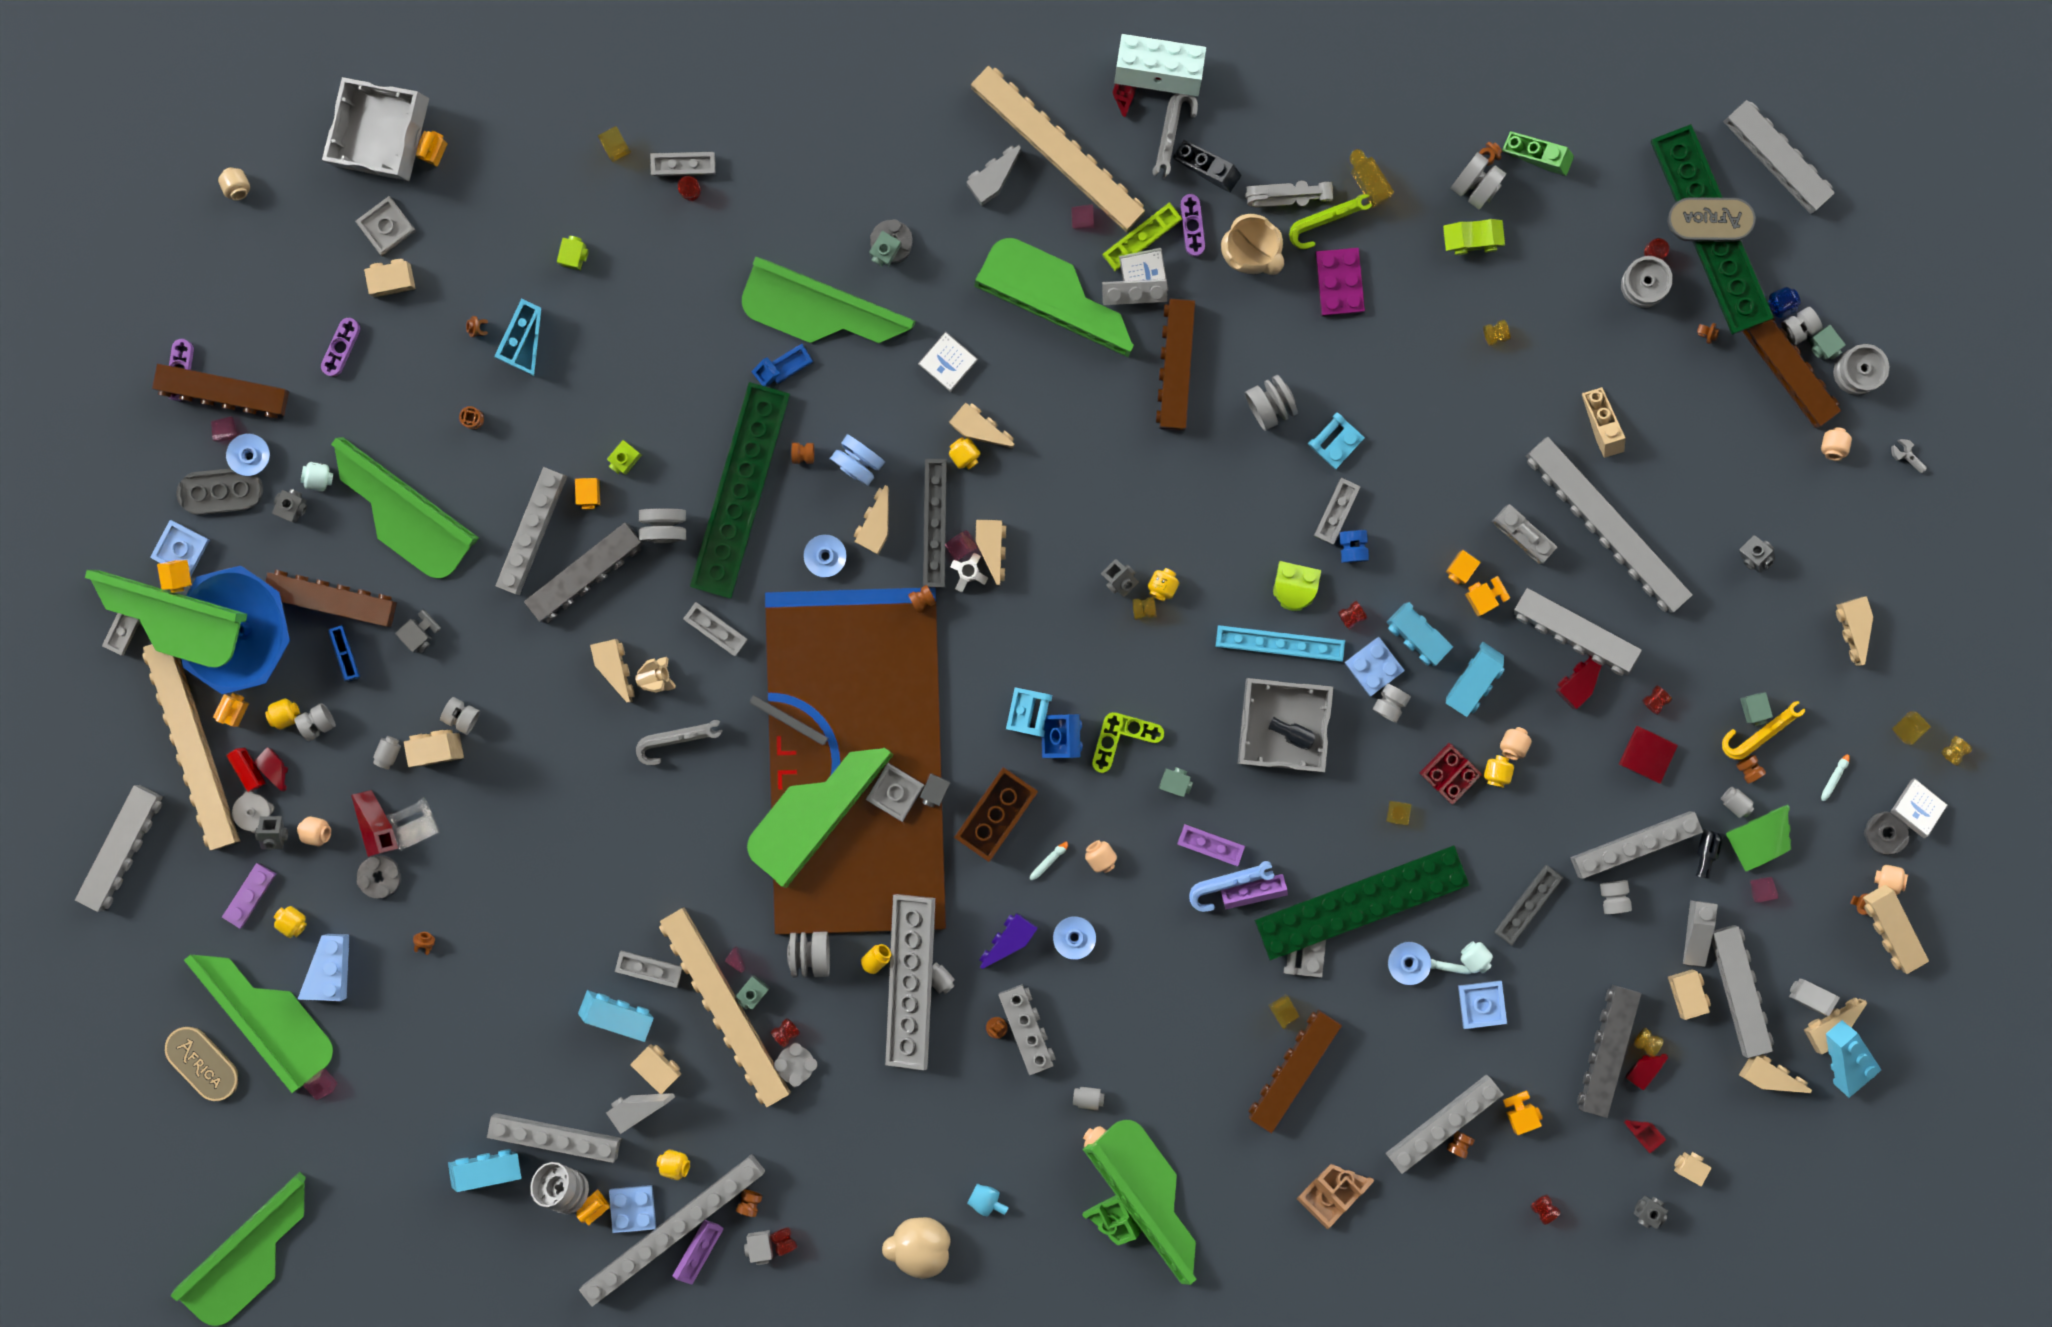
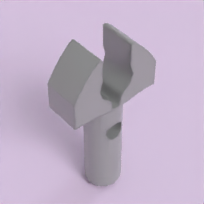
[1891,439,1927,473]

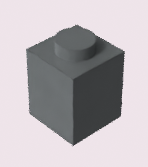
[920,773,951,808]

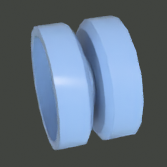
[830,434,885,486]

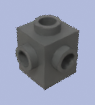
[272,488,307,523]
[1739,535,1775,573]
[1101,559,1139,597]
[255,816,288,850]
[1633,1195,1668,1229]

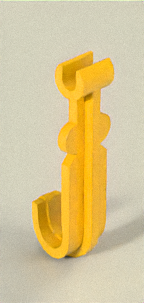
[1722,701,1805,760]

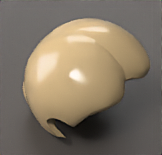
[1221,214,1284,275]
[882,1217,950,1279]

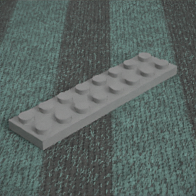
[885,894,936,1070]

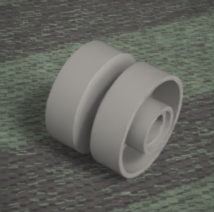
[1450,152,1507,210]

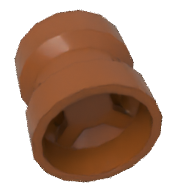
[459,406,484,430]
[791,443,814,464]
[908,585,936,613]
[1736,754,1766,784]
[1446,1131,1475,1159]
[736,1189,763,1217]

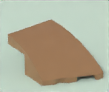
[1297,1164,1374,1229]

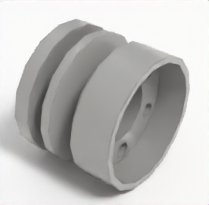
[1244,375,1298,431]
[787,931,830,978]
[530,1162,589,1215]

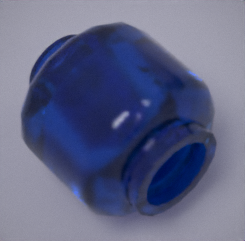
[1768,287,1801,318]

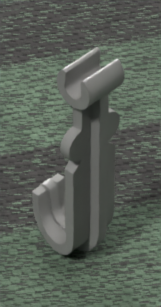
[1153,93,1198,178]
[1245,180,1333,207]
[636,720,722,765]

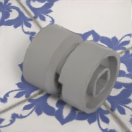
[1781,307,1823,345]
[1372,683,1411,723]
[440,697,480,735]
[295,703,336,742]
[1600,880,1632,914]

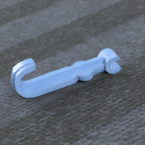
[1189,861,1275,912]

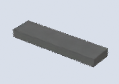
[750,695,829,745]
[1494,865,1563,946]

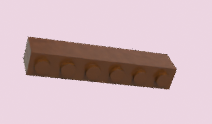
[1156,299,1195,430]
[1742,316,1841,428]
[152,364,289,419]
[265,570,397,627]
[1248,1009,1342,1134]

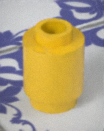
[861,944,891,974]

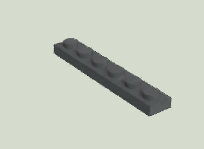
[923,459,947,587]

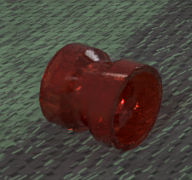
[678,176,701,201]
[1644,238,1669,259]
[1338,601,1367,630]
[1642,685,1673,715]
[771,1018,801,1048]
[1531,1194,1561,1225]
[770,1227,798,1256]

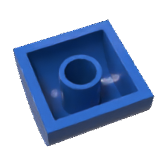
[1042,714,1083,758]

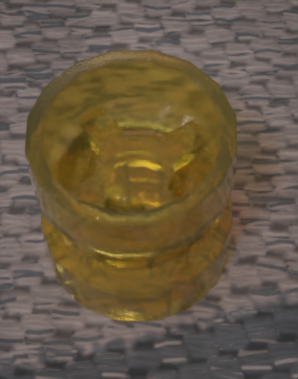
[1483,320,1511,346]
[1133,597,1156,620]
[1941,736,1972,766]
[1634,1028,1664,1057]

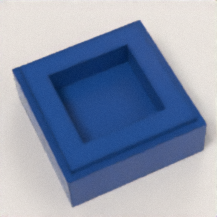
[751,357,780,387]

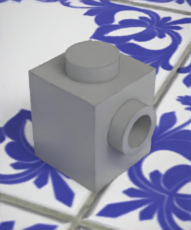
[744,1230,773,1265]

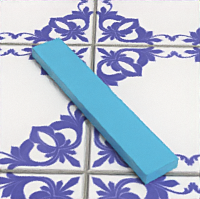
[1215,625,1345,662]

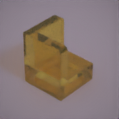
[598,126,631,162]
[1892,711,1931,745]
[1268,995,1299,1029]

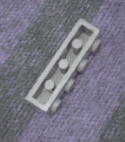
[999,984,1056,1075]

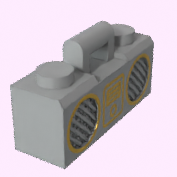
[1491,504,1557,564]

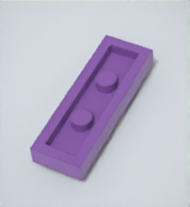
[1177,824,1245,866]
[222,863,276,928]
[1221,874,1288,909]
[672,1220,724,1285]

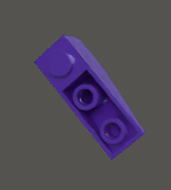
[979,912,1038,969]

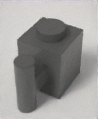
[395,609,441,653]

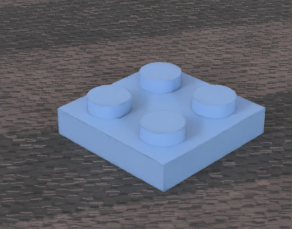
[150,520,210,577]
[1344,637,1405,696]
[1458,980,1507,1029]
[609,1185,656,1233]

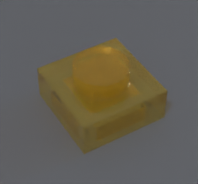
[1386,801,1412,825]

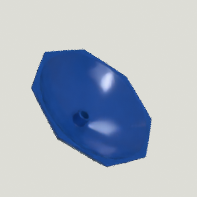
[182,566,290,694]

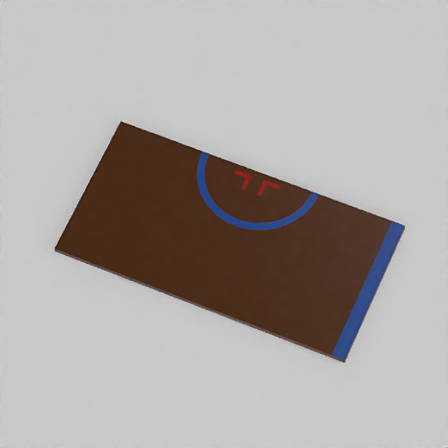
[765,587,946,934]

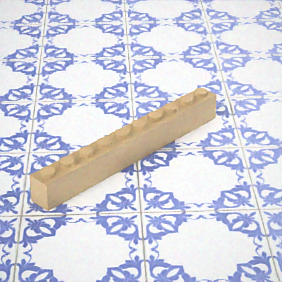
[971,66,1145,233]
[143,644,240,850]
[659,907,791,1107]

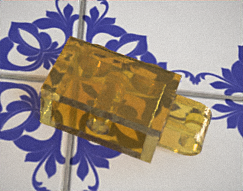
[1350,149,1394,208]

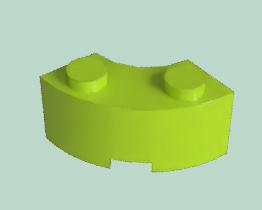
[1443,219,1505,255]

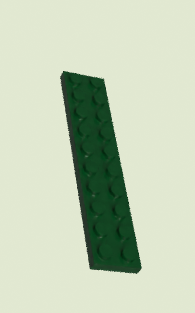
[1650,124,1774,335]
[690,382,790,599]
[1254,845,1469,960]

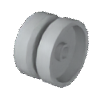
[1621,256,1672,308]
[1833,344,1890,395]
[639,509,686,543]

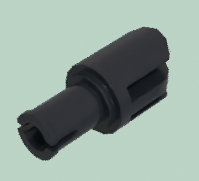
[1268,717,1315,750]
[1696,829,1724,879]

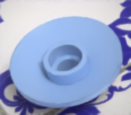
[226,434,270,476]
[804,535,846,577]
[1053,916,1096,959]
[1388,942,1431,985]

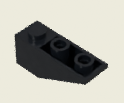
[1173,140,1242,193]

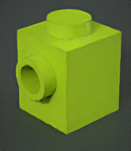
[557,236,588,271]
[607,440,642,474]

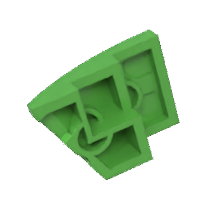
[1726,804,1791,871]
[1082,1195,1142,1245]

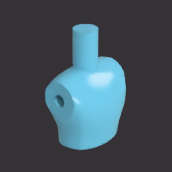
[967,1183,1009,1217]

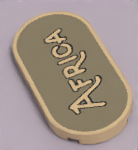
[165,1027,238,1101]

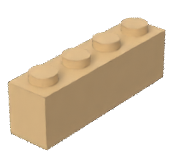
[1863,885,1929,974]

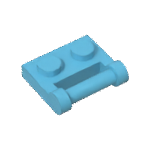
[1308,412,1365,470]
[1006,687,1053,737]

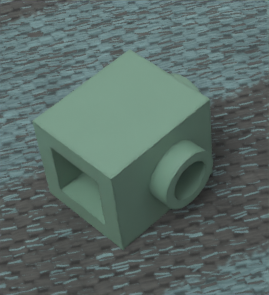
[869,231,902,267]
[1808,325,1845,360]
[1740,692,1773,726]
[1159,767,1193,797]
[736,975,770,1010]

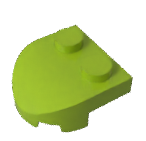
[1273,561,1321,611]

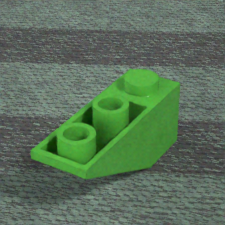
[1502,131,1574,176]

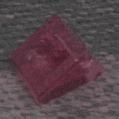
[1072,204,1094,229]
[211,416,237,442]
[945,530,978,561]
[1750,877,1778,902]
[725,946,746,973]
[303,1069,337,1100]

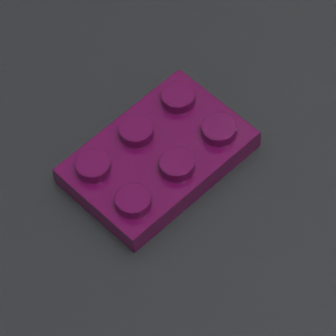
[1315,248,1365,316]

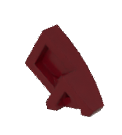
[1112,84,1137,117]
[253,747,288,792]
[1626,1053,1668,1091]
[1623,1120,1666,1154]

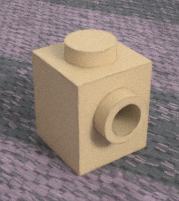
[1674,1152,1711,1186]

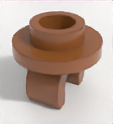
[1479,142,1502,166]
[466,316,488,337]
[1697,323,1719,344]
[1850,894,1868,915]
[413,932,435,955]
[986,1017,1007,1038]

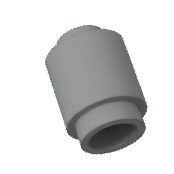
[373,736,401,769]
[1721,787,1754,818]
[932,962,955,994]
[1073,1087,1105,1110]

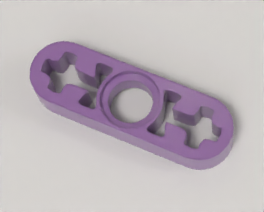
[1180,194,1205,257]
[321,318,360,377]
[168,339,194,401]

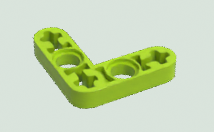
[1092,712,1164,773]

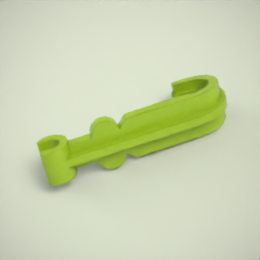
[1289,194,1372,249]

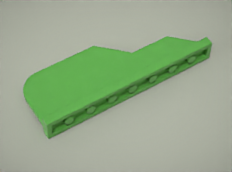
[974,238,1134,357]
[742,257,916,343]
[331,437,479,578]
[85,570,247,667]
[747,748,894,888]
[184,955,333,1093]
[1083,1120,1196,1285]
[171,1172,306,1326]

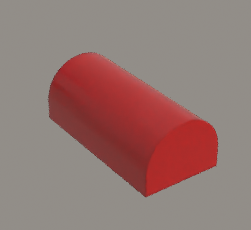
[226,747,266,793]

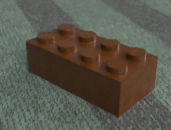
[954,767,1038,862]

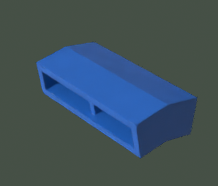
[328,626,360,682]

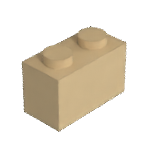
[364,259,415,297]
[1668,969,1711,1020]
[630,1044,681,1094]

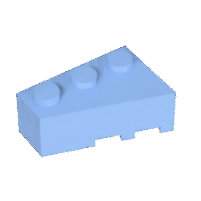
[298,934,349,1001]

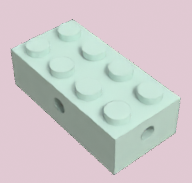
[1114,34,1206,96]

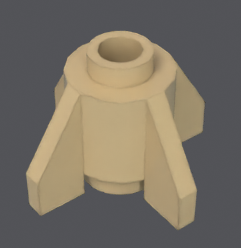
[636,657,676,693]

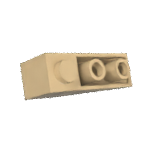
[1582,387,1625,458]
[949,403,1015,448]
[854,485,889,555]
[976,520,1006,586]
[1836,596,1873,666]
[590,639,635,703]
[1804,998,1867,1054]
[1739,1054,1812,1093]

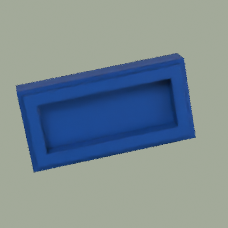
[772,344,814,384]

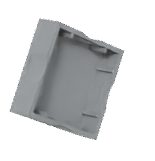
[322,77,429,181]
[1238,678,1333,772]

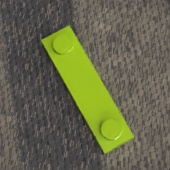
[1102,202,1182,272]

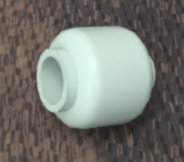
[300,462,333,492]
[1461,941,1493,974]

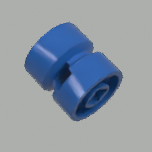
[1339,530,1369,563]

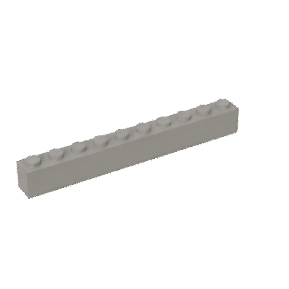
[1526,437,1692,613]
[579,1154,765,1307]

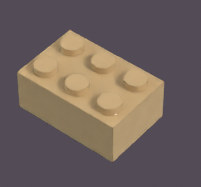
[404,730,464,767]

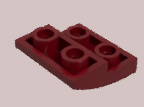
[1619,726,1678,784]
[1419,743,1482,805]

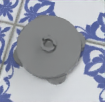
[231,791,274,833]
[774,1043,817,1087]

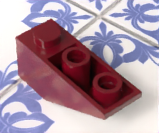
[1555,655,1602,709]
[351,790,398,857]

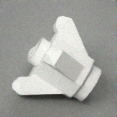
[950,553,988,592]

